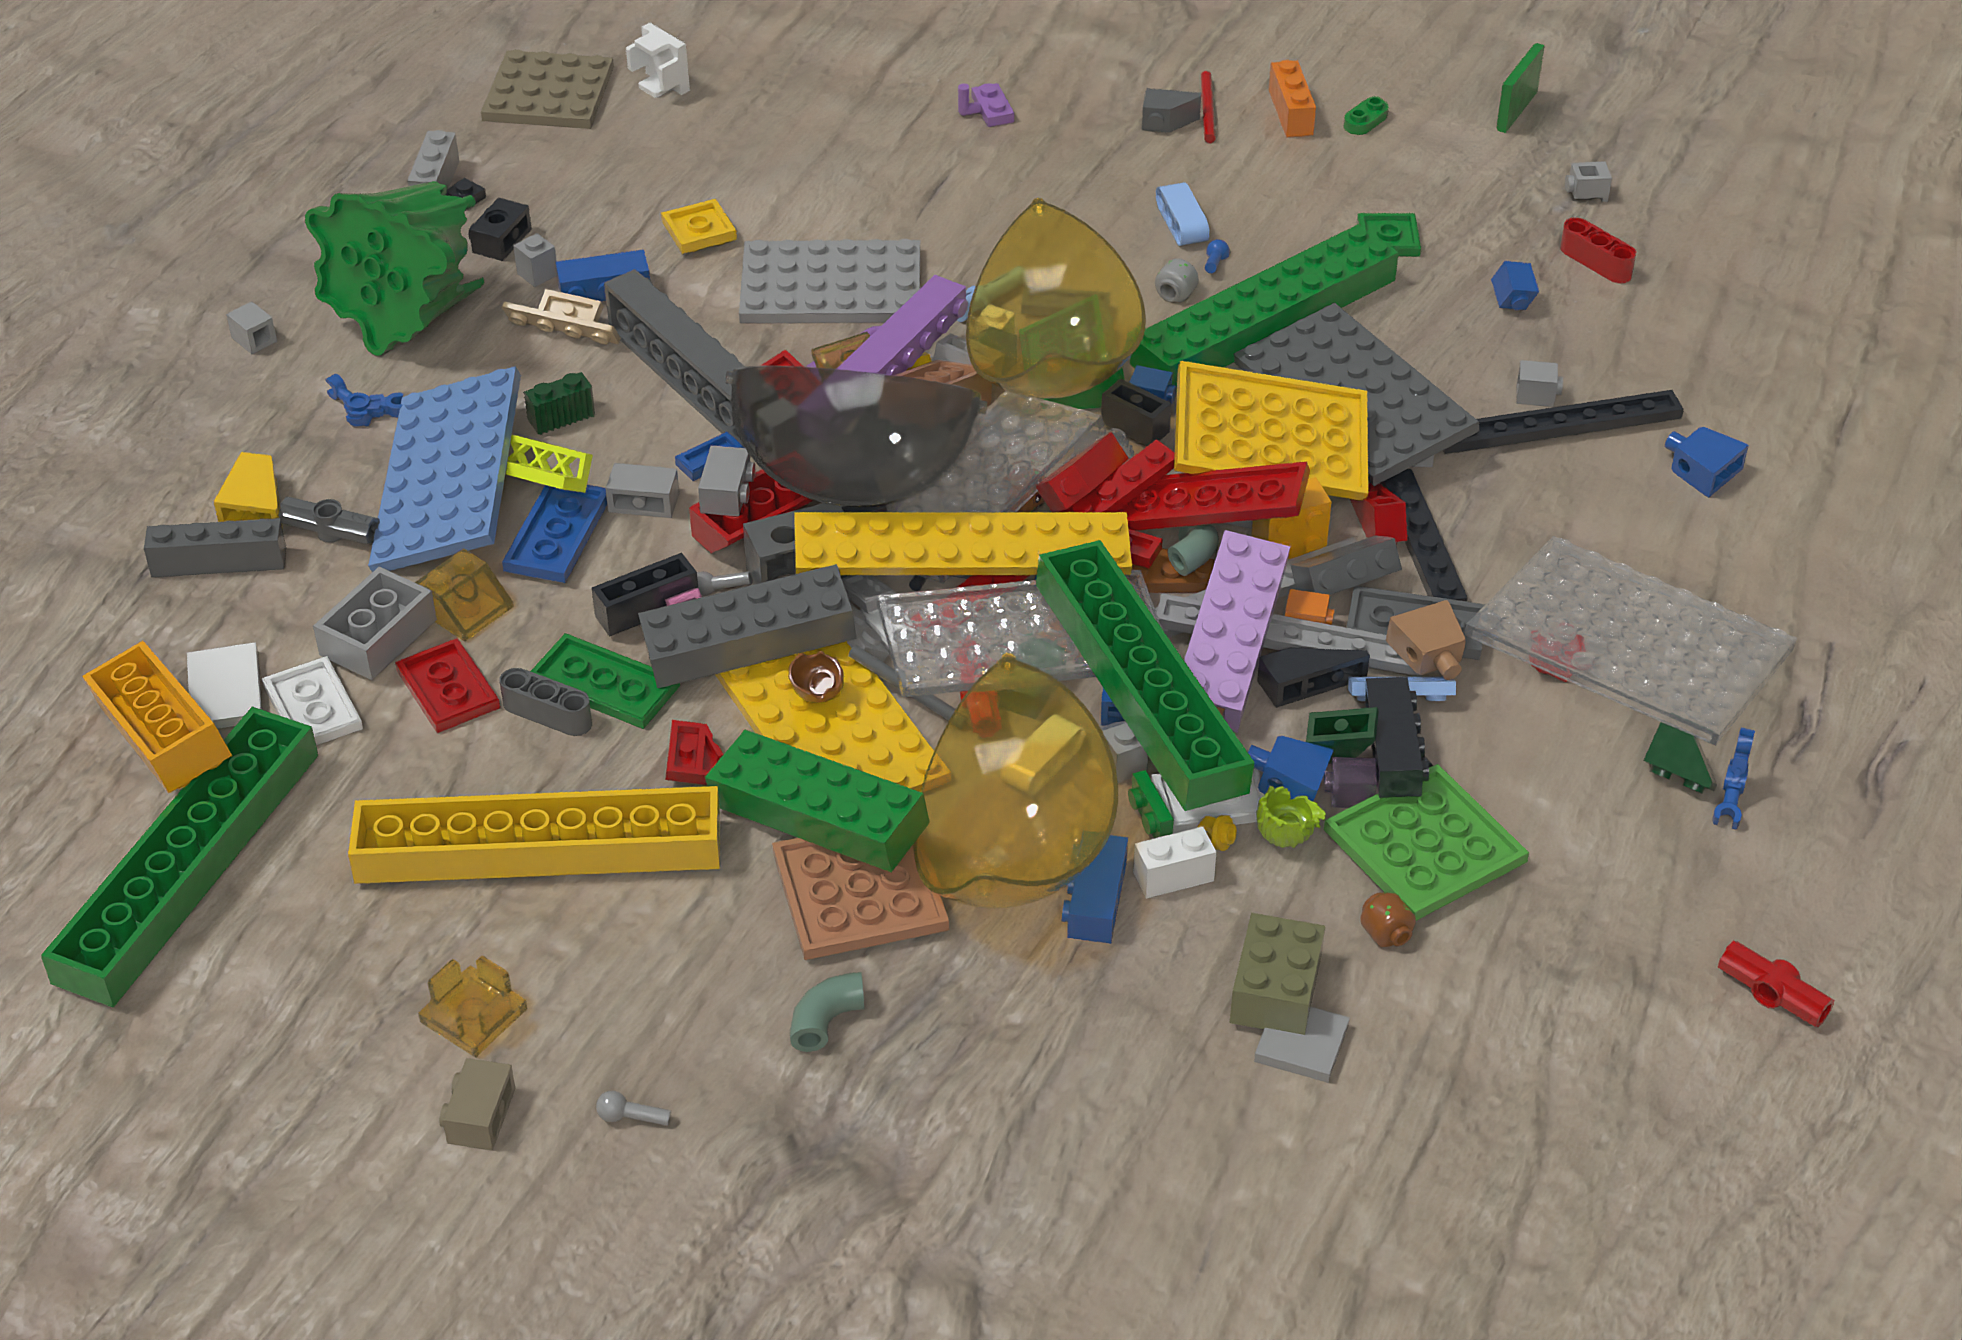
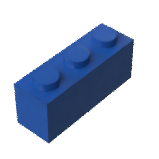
[555,250,650,302]
[1062,832,1128,944]

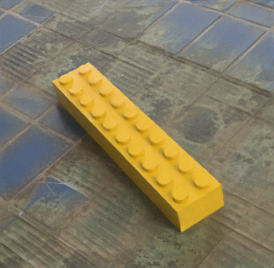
[348,786,720,884]

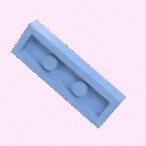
[1348,677,1456,701]

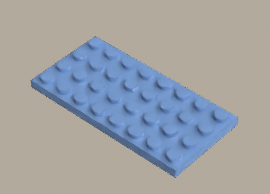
[368,366,521,572]

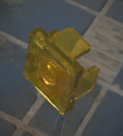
[418,956,527,1058]

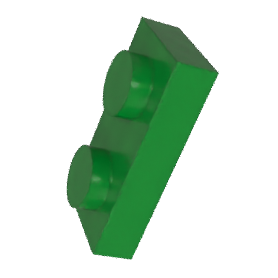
[1128,770,1174,839]

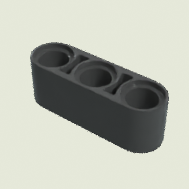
[499,668,592,736]

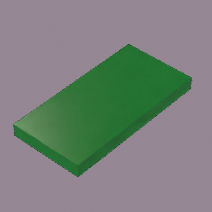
[530,633,680,729]

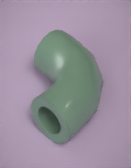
[1168,524,1219,576]
[790,972,864,1052]

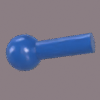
[1205,239,1230,273]

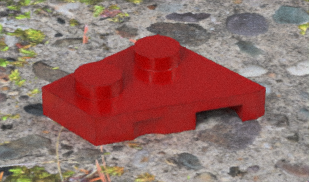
[665,720,724,785]

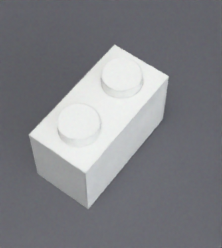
[1133,826,1216,899]

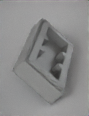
[842,575,897,613]

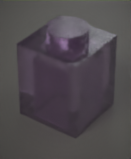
[1324,757,1377,808]

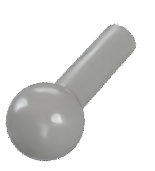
[697,571,752,596]
[596,1091,671,1126]

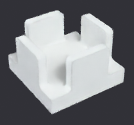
[626,23,690,98]

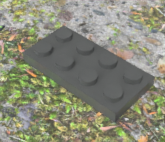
[1346,586,1488,660]

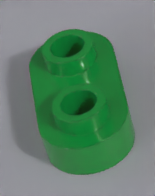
[1343,96,1389,135]

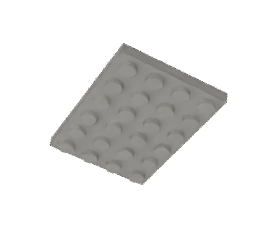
[739,239,920,323]

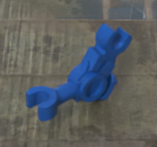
[326,374,403,426]
[1712,727,1755,830]

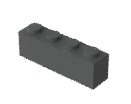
[144,518,287,578]

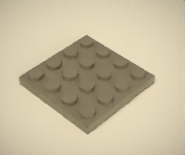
[481,50,614,129]

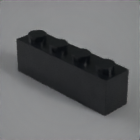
[1365,677,1429,798]

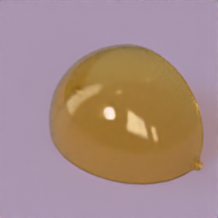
[966,198,1146,399]
[913,653,1118,909]

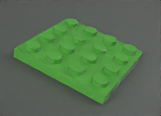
[1324,764,1529,921]

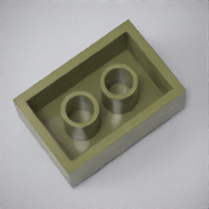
[1229,913,1325,1035]

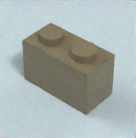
[439,1058,516,1151]

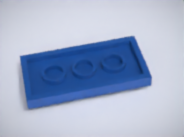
[502,485,607,583]

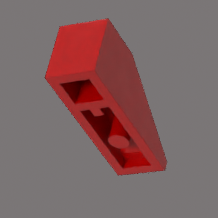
[1035,432,1129,512]
[1350,483,1407,545]

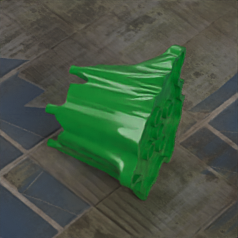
[305,181,485,356]

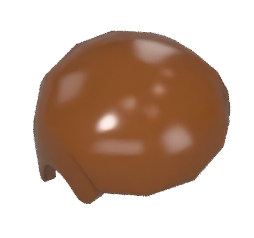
[788,651,844,703]

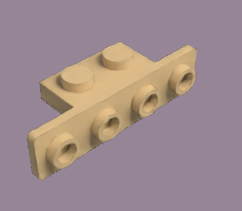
[502,289,621,345]

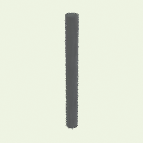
[849,645,967,728]

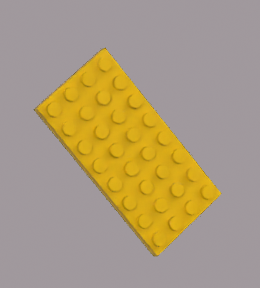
[715,641,950,793]

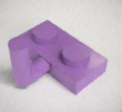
[958,83,1014,127]

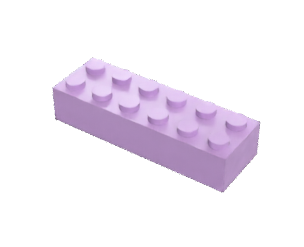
[1184,530,1290,733]

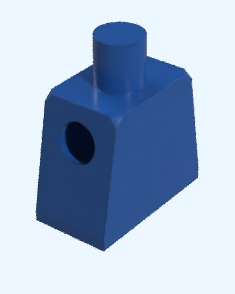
[1665,427,1749,498]
[1248,736,1333,802]

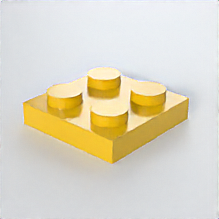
[661,198,737,254]

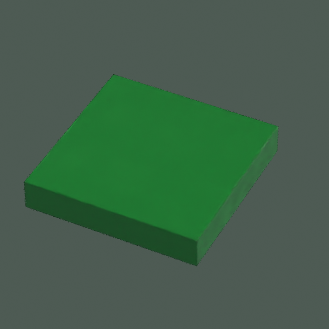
[1357,213,1421,257]

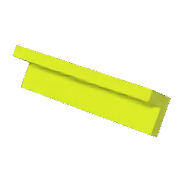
[505,434,593,493]

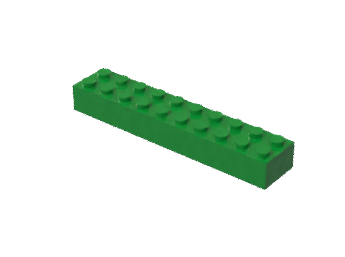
[1130,224,1399,392]
[1036,540,1255,811]
[41,707,319,1008]

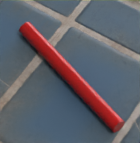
[1201,71,1215,143]

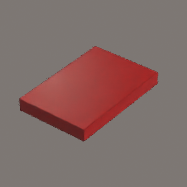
[395,638,501,733]

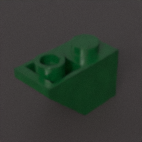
[1643,722,1717,794]

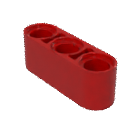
[1560,217,1636,284]

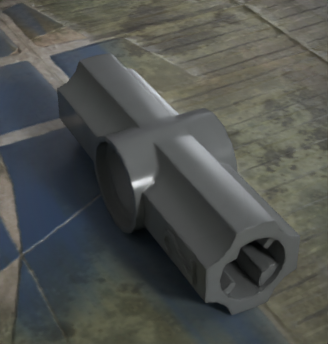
[278,496,380,545]

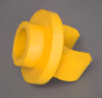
[1197,815,1237,851]

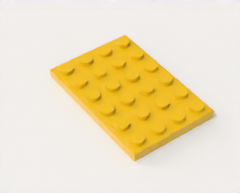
[1174,361,1368,501]

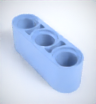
[1156,182,1209,246]

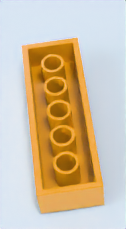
[82,641,232,793]

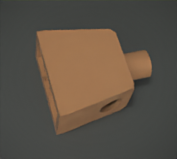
[1386,600,1466,680]

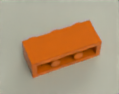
[1269,60,1316,137]

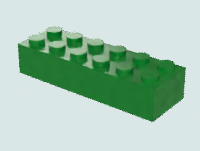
[705,729,930,873]

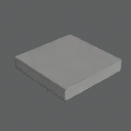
[1254,1007,1350,1083]

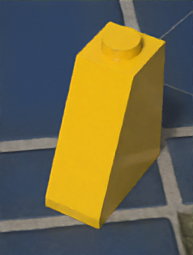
[214,452,283,529]

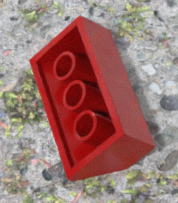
[689,452,833,553]

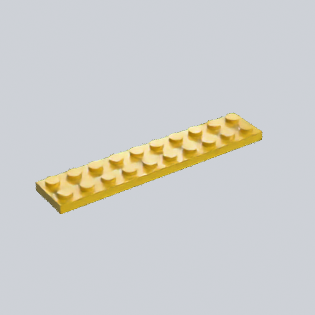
[794,512,1132,575]

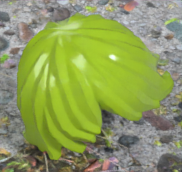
[1256,786,1326,848]

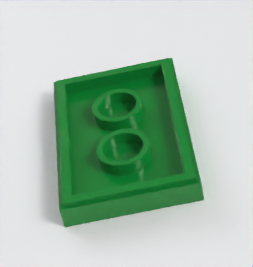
[1496,43,1545,133]

